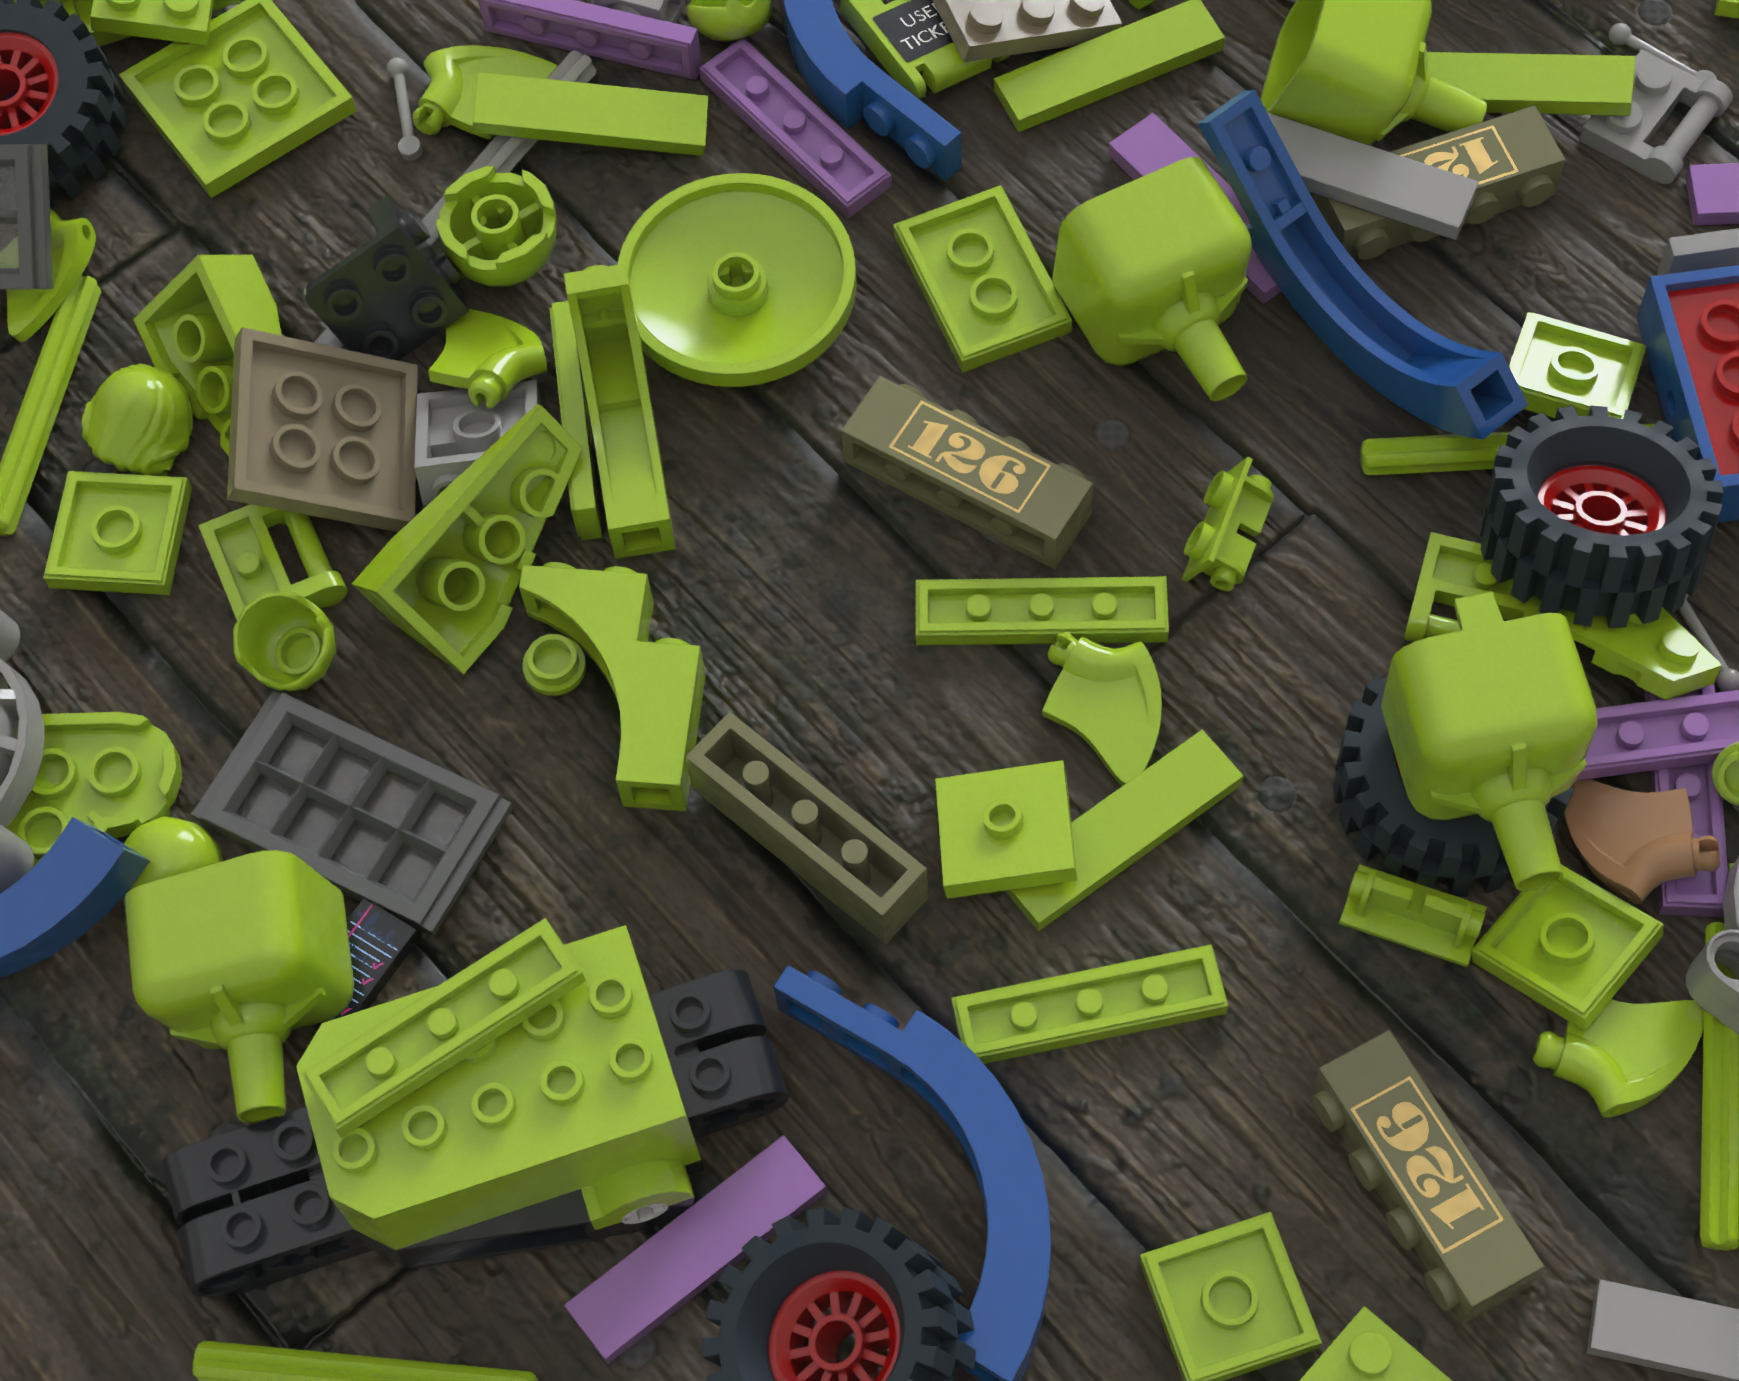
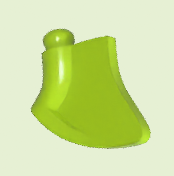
[412,45,557,140]
[0,209,96,342]
[428,309,547,409]
[1042,632,1162,786]
[1532,999,1704,1118]

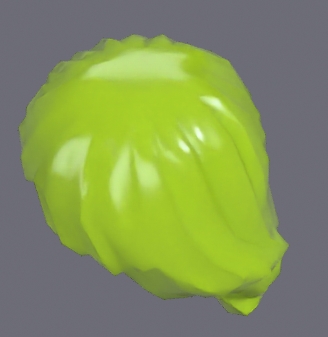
[81,364,193,476]

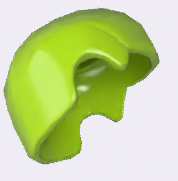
[686,0,773,42]
[233,591,337,693]
[124,817,223,892]

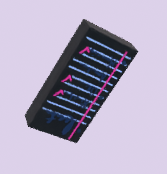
[314,898,420,1029]

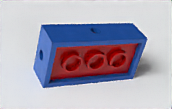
[1636,265,1739,523]

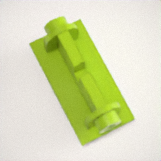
[1181,457,1274,591]
[1339,864,1487,967]

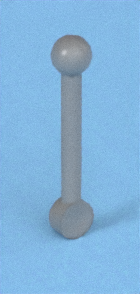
[1609,23,1717,81]
[386,57,423,161]
[1678,594,1739,692]

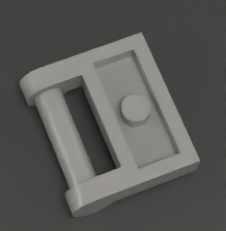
[1579,49,1733,184]

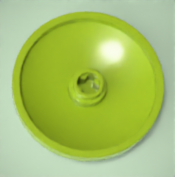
[617,173,857,387]

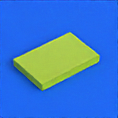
[893,185,1072,373]

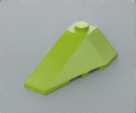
[133,255,282,456]
[352,404,583,674]

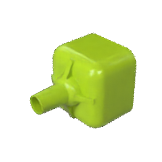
[1260,0,1487,146]
[1052,157,1252,401]
[1381,591,1598,891]
[124,850,354,1123]

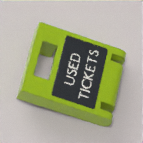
[839,0,1010,99]

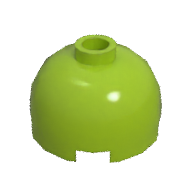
[436,166,557,287]

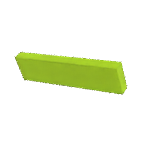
[994,0,1225,132]
[1427,52,1636,116]
[472,72,708,156]
[549,301,603,541]
[916,576,1169,645]
[1005,729,1244,932]
[300,918,586,1138]
[951,944,1228,1064]

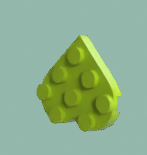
[6,712,183,867]

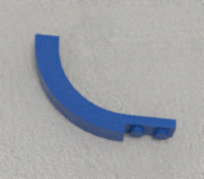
[782,0,962,181]
[1197,90,1528,440]
[0,817,150,978]
[774,965,1051,1381]

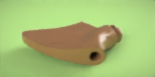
[1564,779,1720,904]

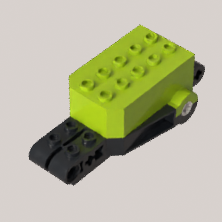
[162,925,789,1297]

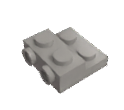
[414,380,541,506]

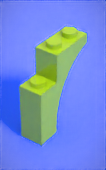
[564,263,676,559]
[519,562,706,812]

